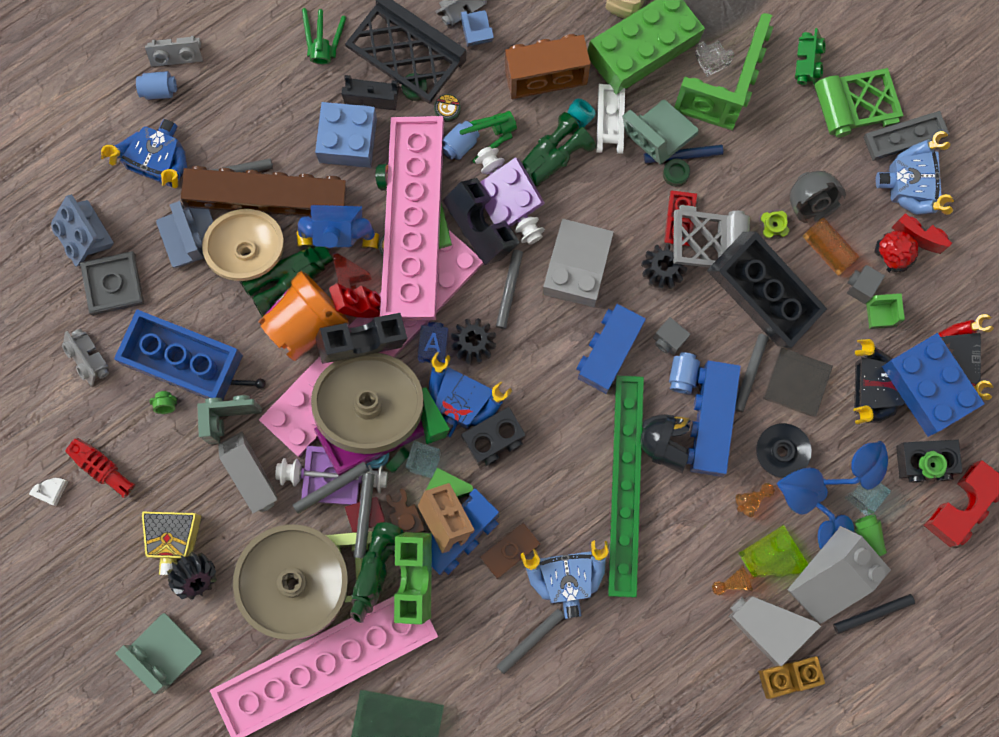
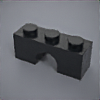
[442,178,520,265]
[316,313,408,364]

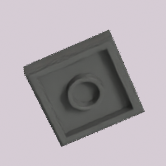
[80,251,144,315]

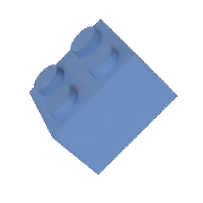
[315,102,377,168]

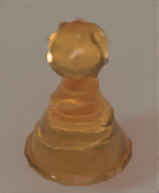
[735,483,775,518]
[712,565,756,596]

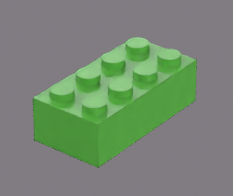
[587,0,705,95]

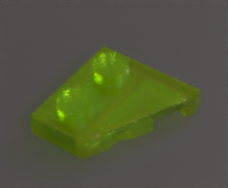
[738,525,808,577]

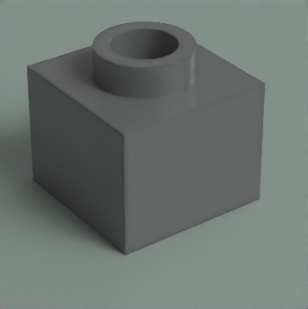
[847,265,885,304]
[653,317,691,356]

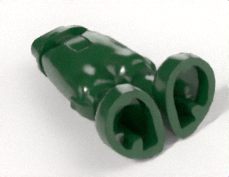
[521,112,597,187]
[240,246,334,317]
[350,522,404,623]

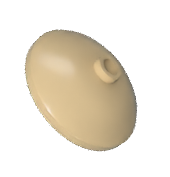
[202,209,284,281]

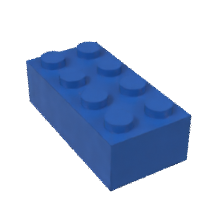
[114,309,243,401]

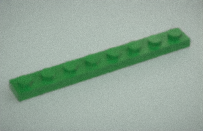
[608,375,644,598]

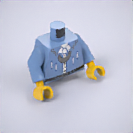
[876,131,954,215]
[521,540,609,619]

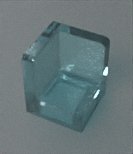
[405,441,442,479]
[845,483,891,516]

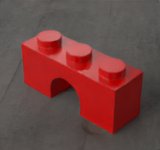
[924,460,999,547]

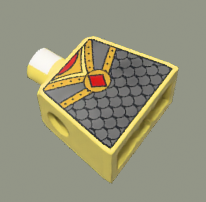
[142,512,201,575]

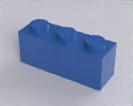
[576,304,646,394]

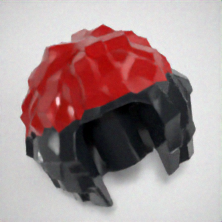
[874,231,918,273]

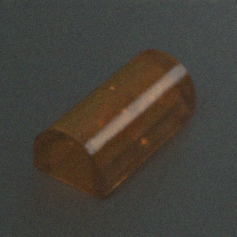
[803,218,860,276]

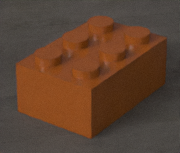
[505,34,590,99]

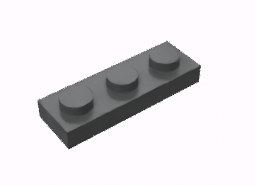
[863,111,949,161]

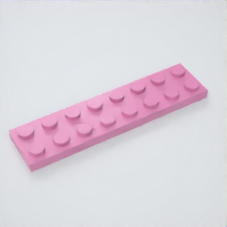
[380,116,444,320]
[210,596,439,737]

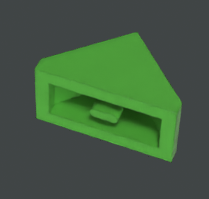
[425,468,473,499]

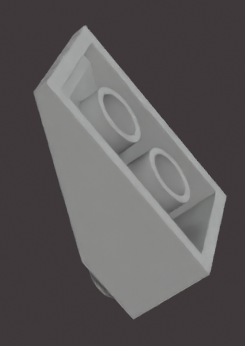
[542,219,614,308]
[788,526,891,624]

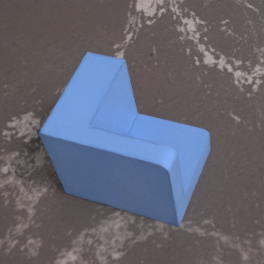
[461,10,494,47]

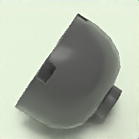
[790,171,846,223]

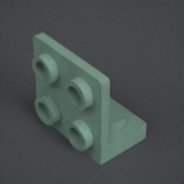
[622,100,699,165]
[197,395,262,444]
[115,613,202,694]

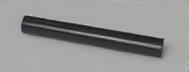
[833,594,915,634]

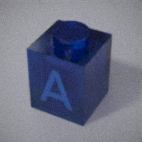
[418,322,449,363]

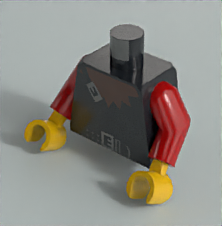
[938,314,994,400]

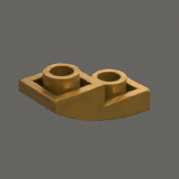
[758,656,825,699]

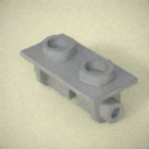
[435,0,487,26]
[145,35,203,67]
[62,329,109,387]

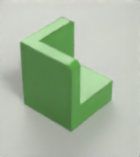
[866,293,905,329]

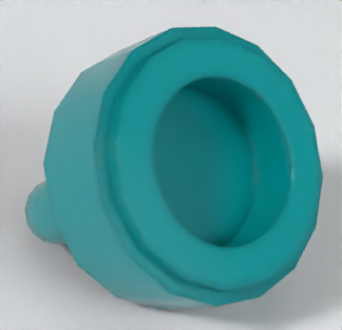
[567,98,595,128]

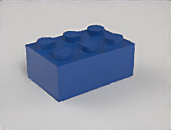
[882,333,985,437]

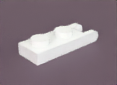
[596,84,625,154]

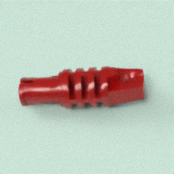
[65,438,135,498]

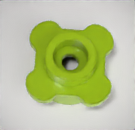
[761,211,789,238]

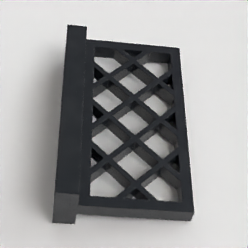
[345,0,466,104]

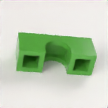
[394,532,432,624]

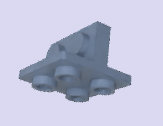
[51,194,114,267]
[156,201,213,269]

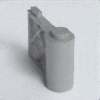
[674,205,750,268]

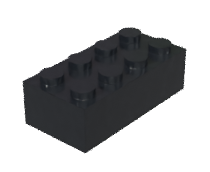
[707,231,827,348]

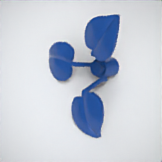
[777,441,888,549]

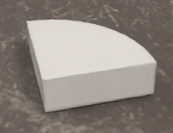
[29,478,68,506]

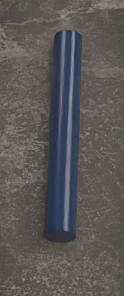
[644,144,723,164]

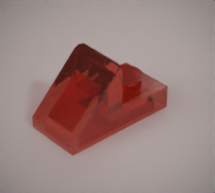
[333,253,372,290]

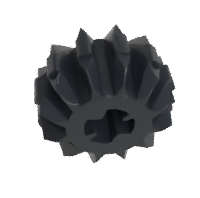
[641,244,687,290]
[451,318,496,364]
[167,551,217,601]

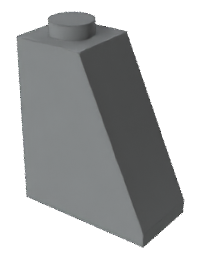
[218,431,277,513]
[728,596,821,666]

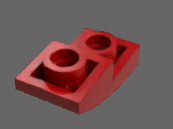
[664,190,697,246]
[891,213,952,254]
[329,283,381,318]

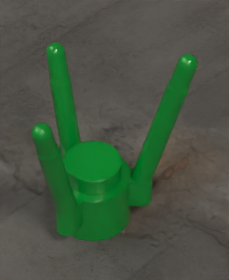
[302,8,346,64]
[459,111,517,163]

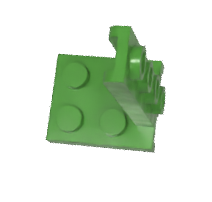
[674,13,773,131]

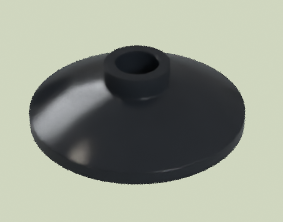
[756,423,812,478]

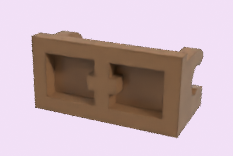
[418,483,475,553]

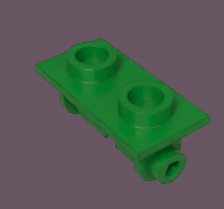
[795,28,826,85]

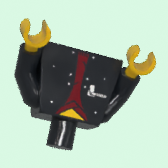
[853,339,905,424]

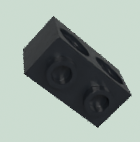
[461,407,526,466]
[896,439,963,483]

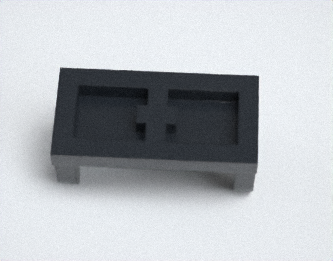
[341,75,399,111]

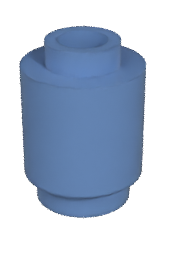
[136,71,177,100]
[442,121,480,160]
[669,352,701,394]

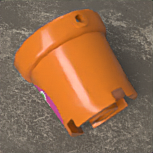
[258,271,349,361]

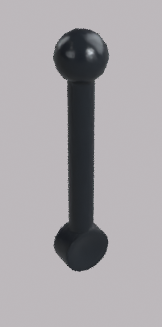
[230,378,266,389]

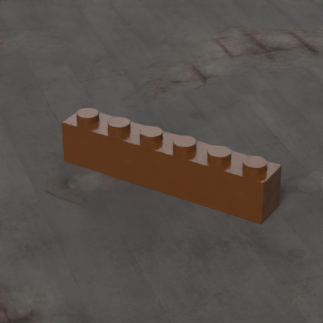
[181,166,347,217]

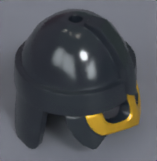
[640,414,690,474]

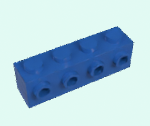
[686,360,741,477]

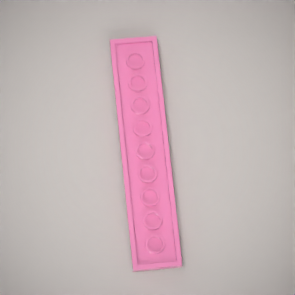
[259,230,484,458]

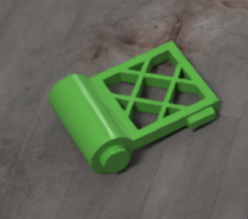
[814,68,903,138]

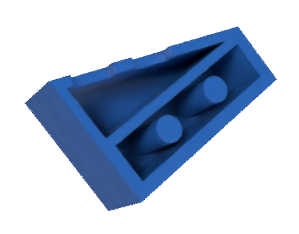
[432,488,499,576]

